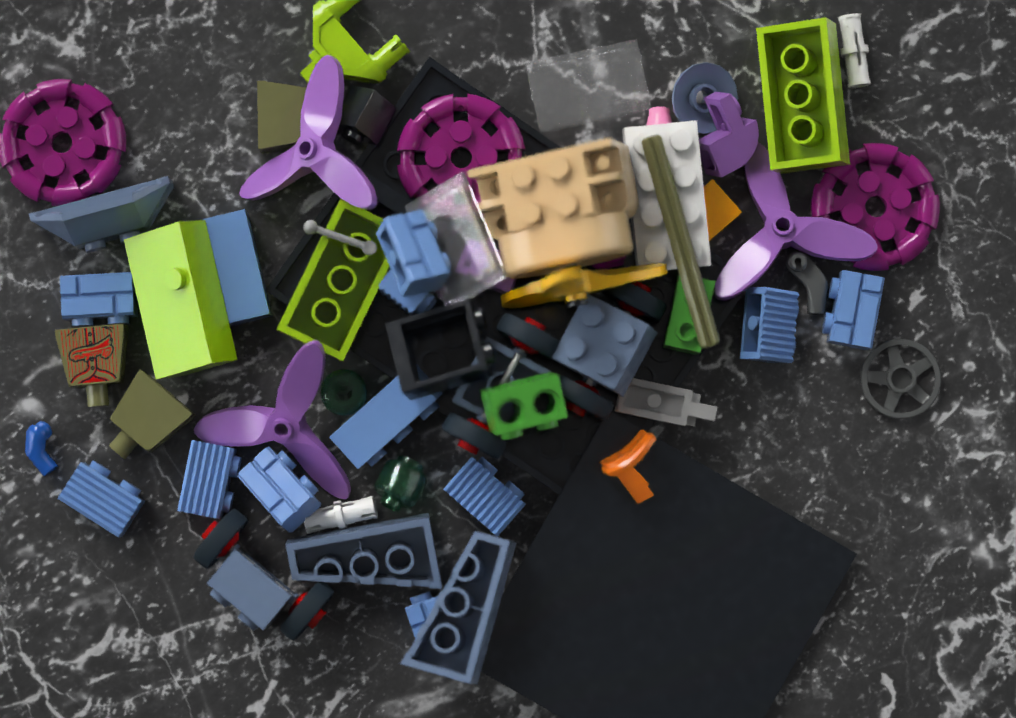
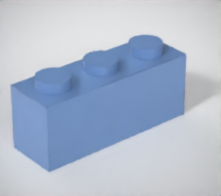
[203,209,272,326]
[329,364,443,469]

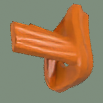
[601,430,656,504]

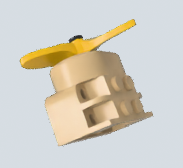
[467,138,668,309]

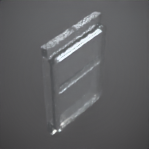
[525,39,651,133]
[405,172,508,305]

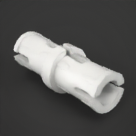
[838,13,871,88]
[304,496,378,534]

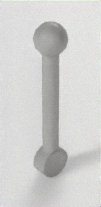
[303,220,377,255]

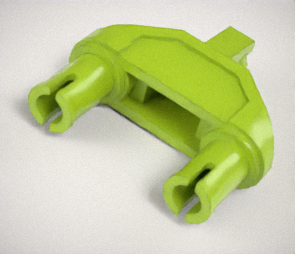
[300,0,410,84]

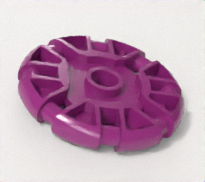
[0,79,126,206]
[397,94,526,222]
[811,143,940,271]

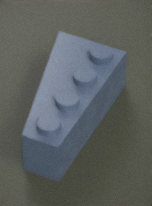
[285,513,442,589]
[400,531,517,684]

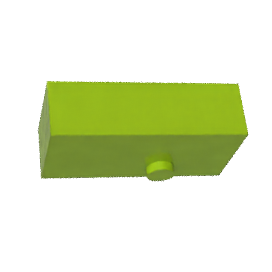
[756,17,850,174]
[276,199,389,361]
[124,220,238,380]

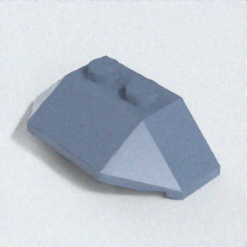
[29,176,174,253]

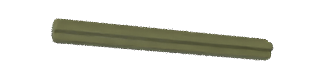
[642,135,720,348]

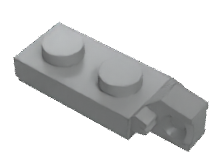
[615,378,718,427]

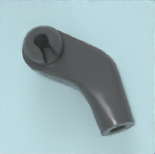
[786,251,828,315]

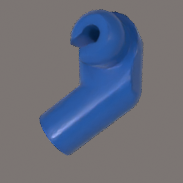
[25,421,58,477]

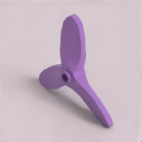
[239,55,377,210]
[714,142,878,300]
[194,340,351,499]

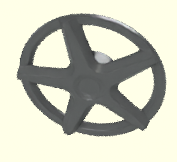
[860,339,941,419]

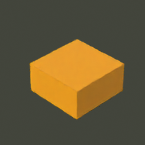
[704,179,742,242]

